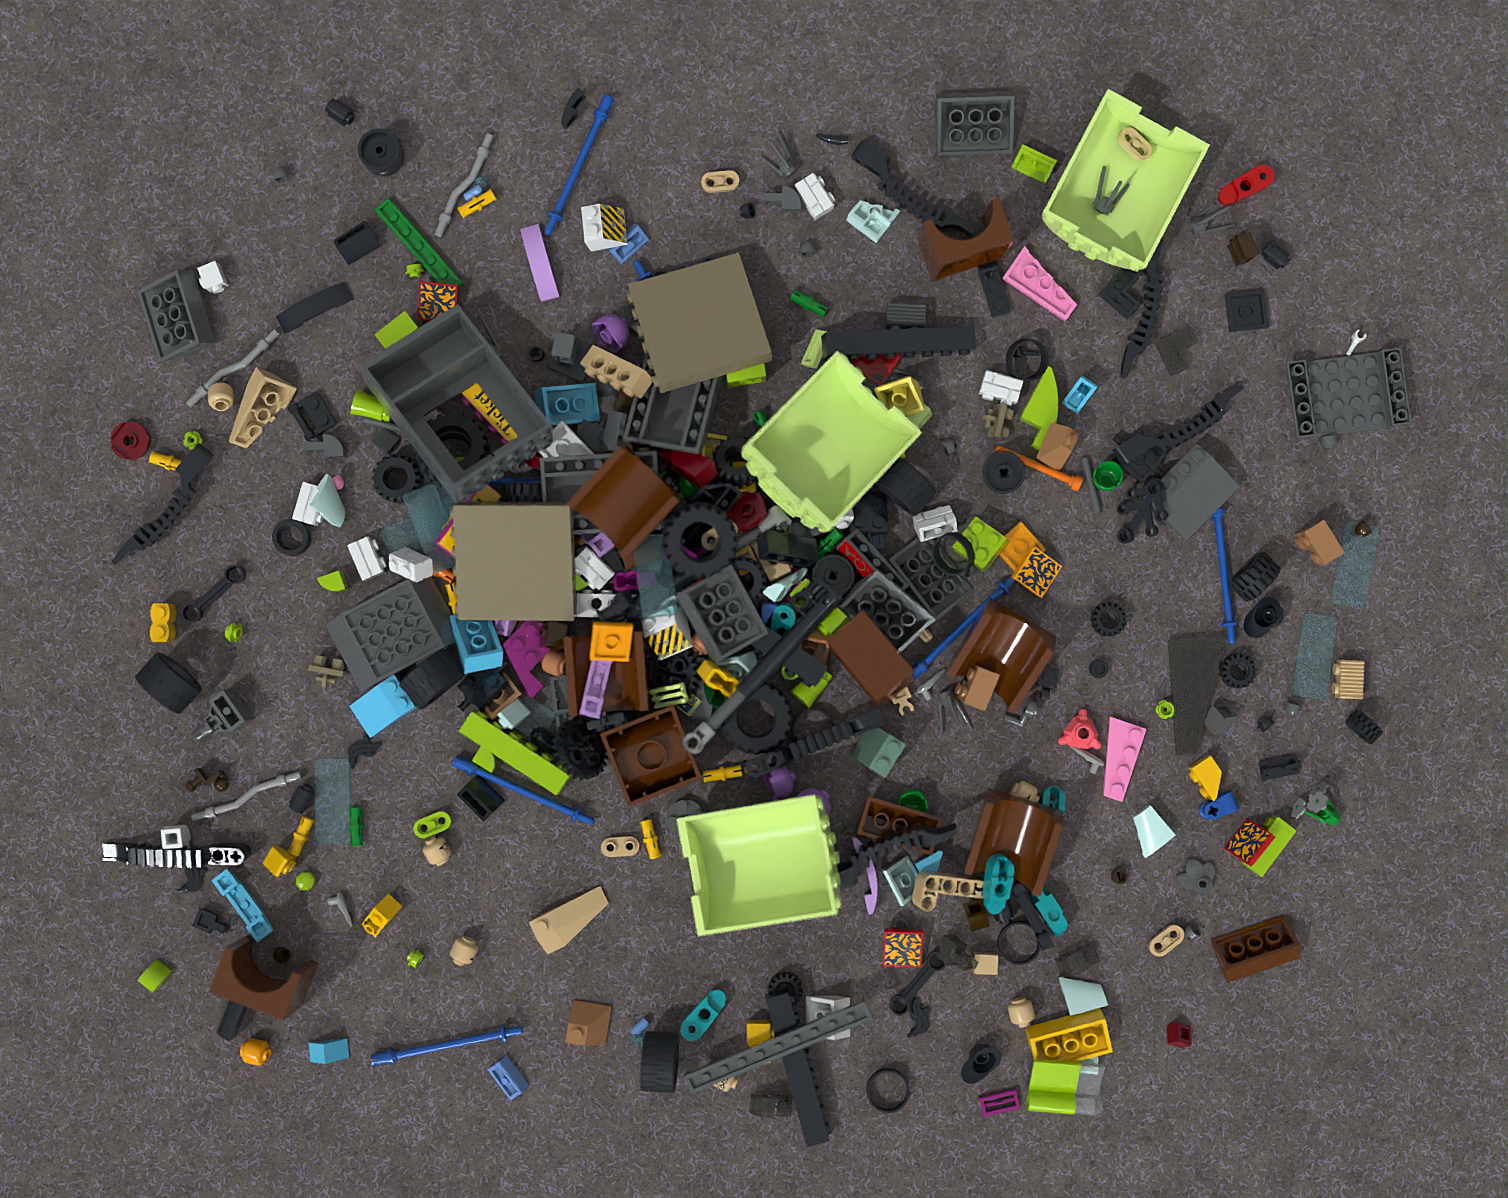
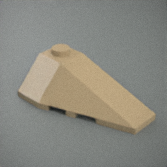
[229,367,297,448]
[529,886,609,954]

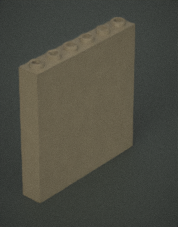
[626,252,772,393]
[450,502,577,621]

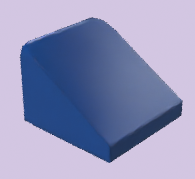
[761,601,777,624]

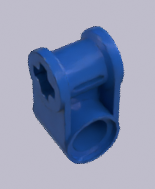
[1199,790,1239,820]

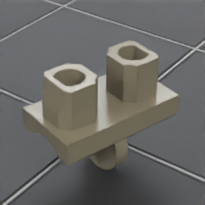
[981,403,1014,438]
[308,655,347,688]

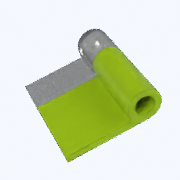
[1026,1059,1105,1116]

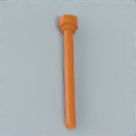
[996,446,1084,492]

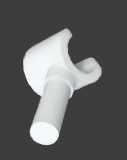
[1345,330,1367,356]

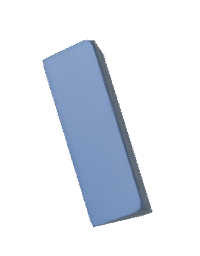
[607,223,650,264]
[487,1055,529,1100]

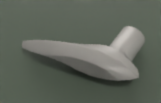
[917,668,946,701]
[1072,747,1104,774]
[327,892,353,927]

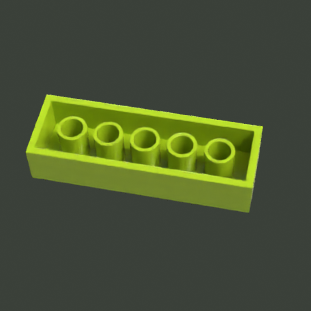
[459,710,573,795]

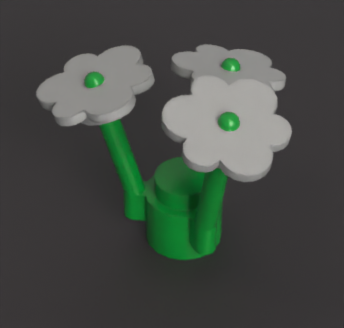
[1291,781,1341,826]

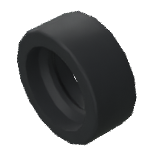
[272,519,311,556]

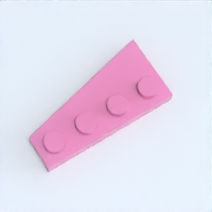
[1002,246,1077,321]
[1103,717,1146,802]

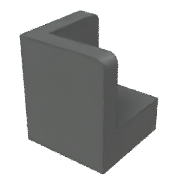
[1203,703,1237,735]

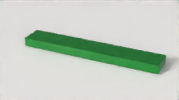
[374,197,464,288]

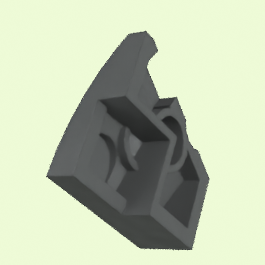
[600,410,627,452]

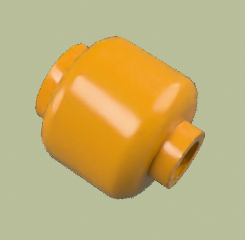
[240,1038,271,1066]

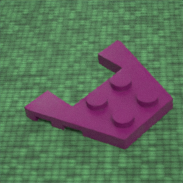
[502,620,568,698]

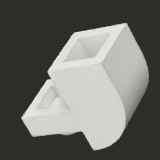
[161,825,191,849]

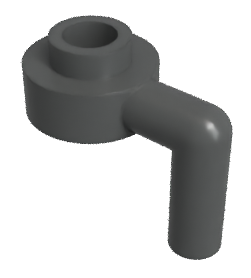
[1002,697,1039,728]

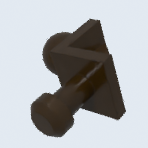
[185,767,229,792]

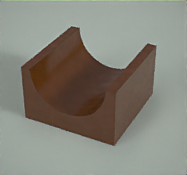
[918,197,1014,282]
[566,445,684,559]
[946,597,1057,714]
[826,611,915,709]
[564,631,651,716]
[600,705,703,807]
[964,788,1063,897]
[209,936,318,1020]

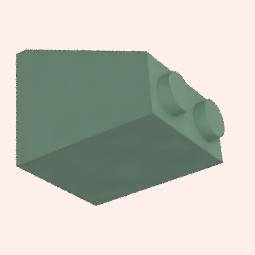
[850,727,906,778]

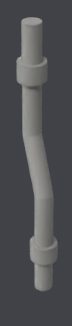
[434,133,494,238]
[186,329,280,408]
[191,771,302,822]

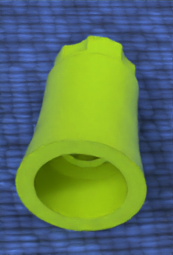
[350,389,391,422]
[790,671,832,709]

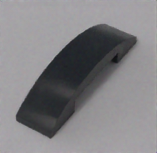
[276,283,353,334]

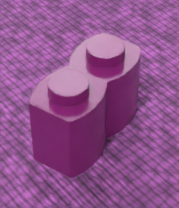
[614,570,657,591]

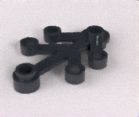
[1117,479,1168,544]

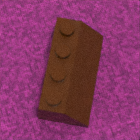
[856,796,943,855]
[1211,915,1301,983]

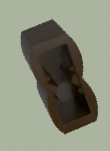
[1227,231,1260,267]

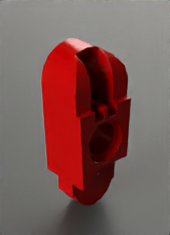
[1218,165,1274,206]

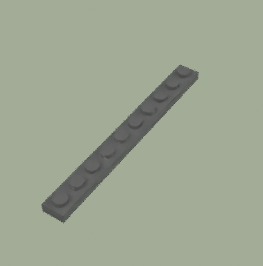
[684,1000,872,1094]

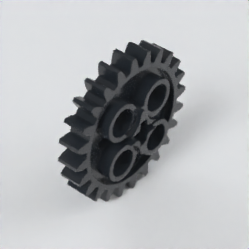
[647,649,702,701]
[552,718,609,781]

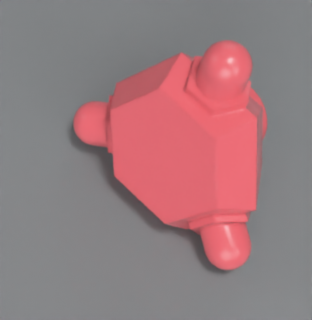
[1058,708,1101,749]

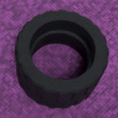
[874,457,936,516]
[399,648,464,710]
[135,652,202,714]
[640,1031,679,1093]

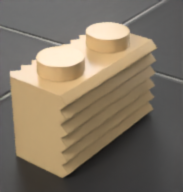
[1332,660,1364,699]

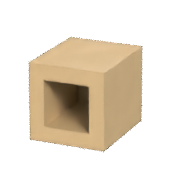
[969,952,998,975]

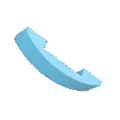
[211,869,273,942]

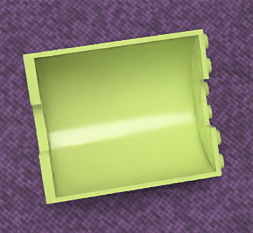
[1042,89,1210,271]
[742,351,922,532]
[677,795,842,936]

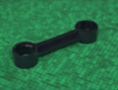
[181,565,246,623]
[1011,879,1054,951]
[889,950,947,1016]

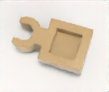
[892,687,914,716]

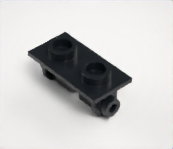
[1258,754,1302,781]

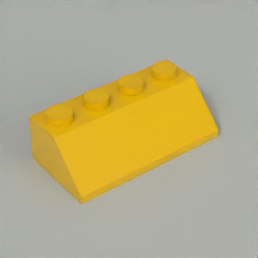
[1025,1008,1113,1062]

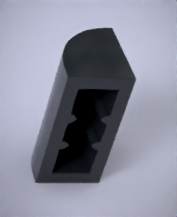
[333,221,381,265]
[457,775,505,822]
[216,1000,248,1041]

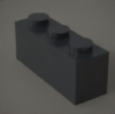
[757,530,819,568]

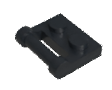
[287,391,337,441]

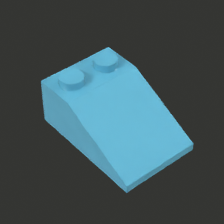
[534,383,600,428]
[450,614,503,674]
[350,674,417,738]

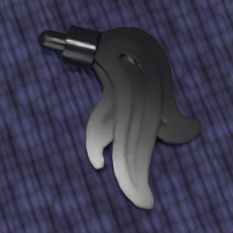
[347,736,382,769]
[177,865,207,893]
[907,998,931,1038]

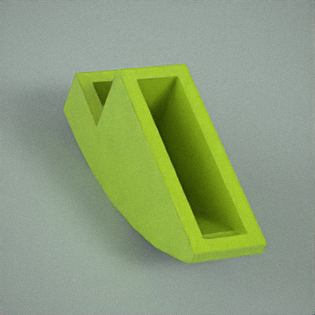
[1019,366,1058,451]

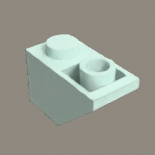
[498,698,532,729]

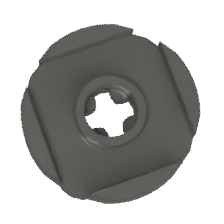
[666,799,704,837]

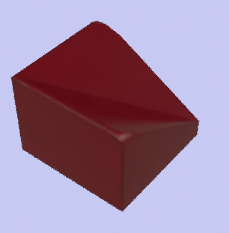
[1167,1022,1192,1048]

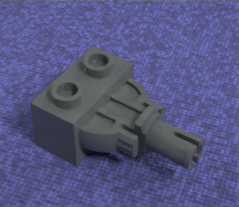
[192,688,254,743]

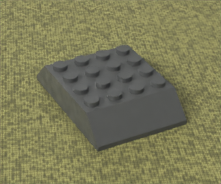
[623,353,723,454]
[540,451,662,534]

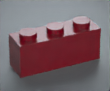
[659,448,718,489]

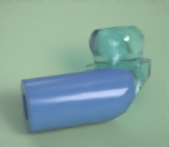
[463,176,488,202]
[631,1017,650,1047]

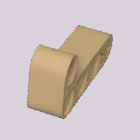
[912,871,984,911]

